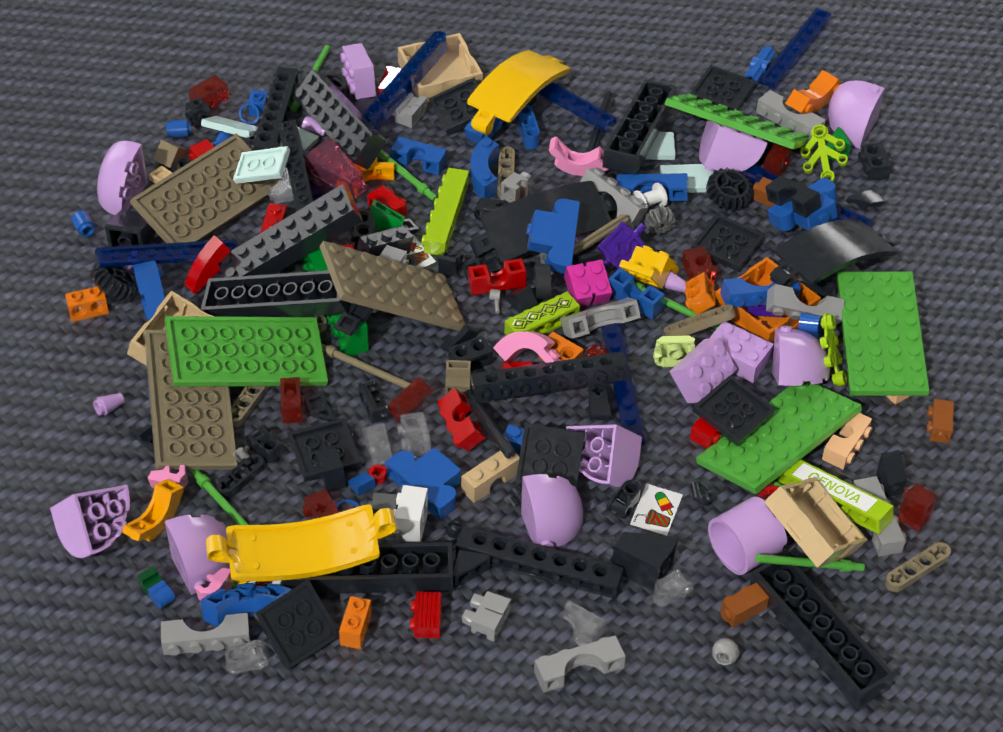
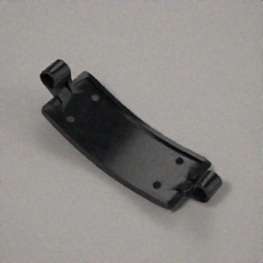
[469,181,617,264]
[770,219,898,287]

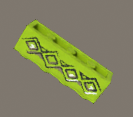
[504,292,580,336]

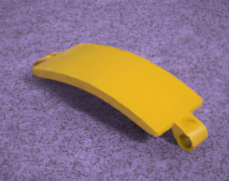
[467,50,571,135]
[205,505,397,581]

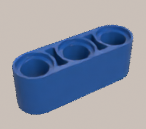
[516,104,540,149]
[798,313,823,340]

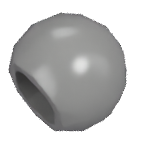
[712,638,739,665]

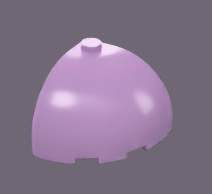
[827,80,885,149]
[699,120,767,172]
[97,141,148,215]
[772,326,830,386]
[566,425,642,487]
[521,474,583,548]
[50,485,130,558]
[165,514,230,595]

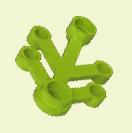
[800,124,848,183]
[820,313,847,387]

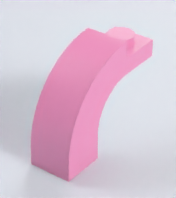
[549,136,608,176]
[493,332,561,363]

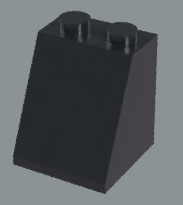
[105,210,156,258]
[610,532,678,592]

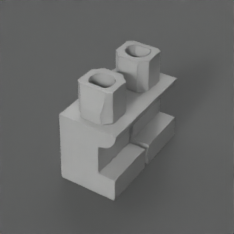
[388,91,428,129]
[501,171,531,206]
[462,591,511,642]

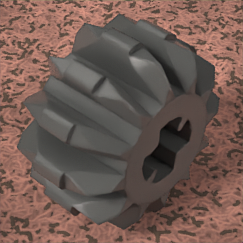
[645,205,676,235]

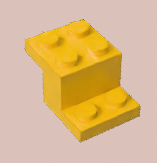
[619,246,679,289]

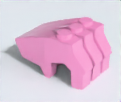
[148,465,189,491]
[195,568,234,601]

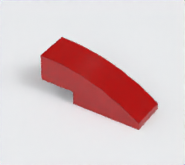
[184,235,231,294]

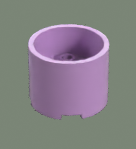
[708,496,787,575]

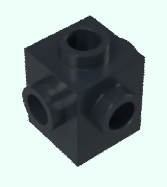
[185,97,211,128]

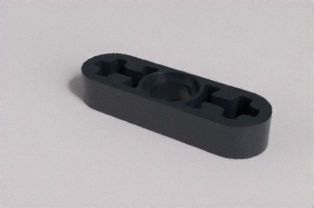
[217,454,264,498]

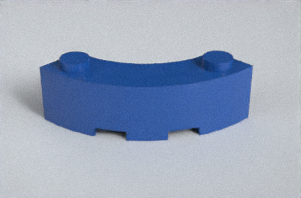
[470,136,499,199]
[133,260,165,321]
[201,583,292,627]

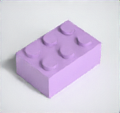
[340,43,376,99]
[710,321,774,383]
[669,337,737,403]

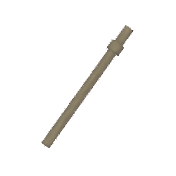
[321,343,416,392]

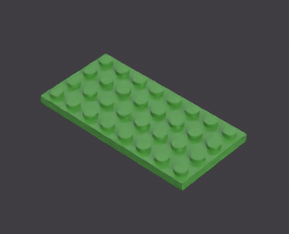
[665,93,811,149]
[837,272,929,396]
[164,316,328,387]
[696,381,862,494]

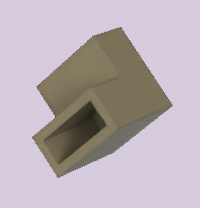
[153,139,189,169]
[445,360,471,394]

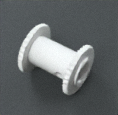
[632,183,668,207]

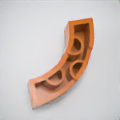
[785,70,843,114]

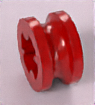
[368,464,387,485]

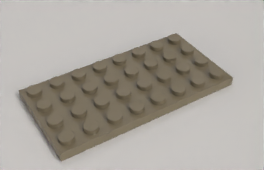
[130,133,283,256]
[320,241,465,331]
[144,330,237,470]

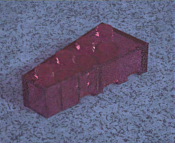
[304,137,367,199]

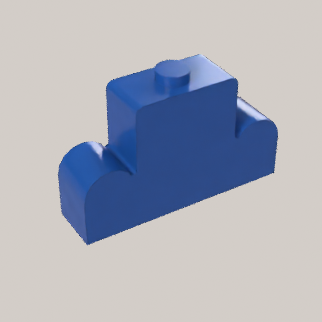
[767,177,838,231]
[526,199,580,274]
[385,448,461,521]

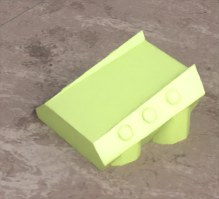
[653,336,695,367]

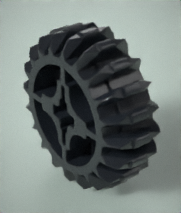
[706,167,754,212]
[90,258,139,302]

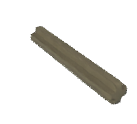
[573,214,629,256]

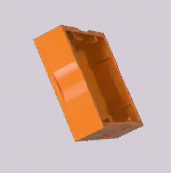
[713,257,821,344]

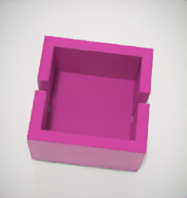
[564,260,612,307]

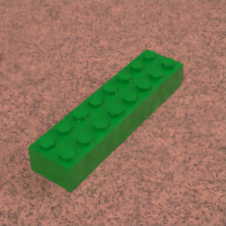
[298,248,368,356]

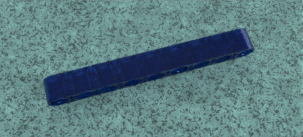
[362,31,448,131]

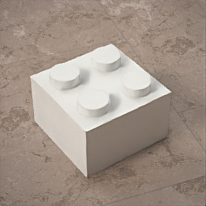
[393,485,428,543]

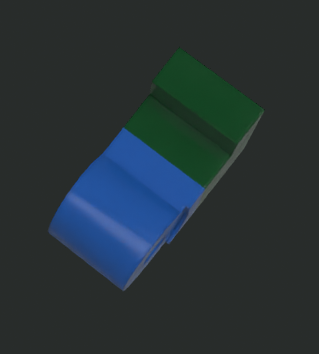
[137,566,176,609]

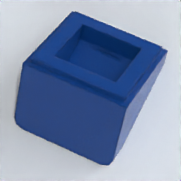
[347,472,375,496]

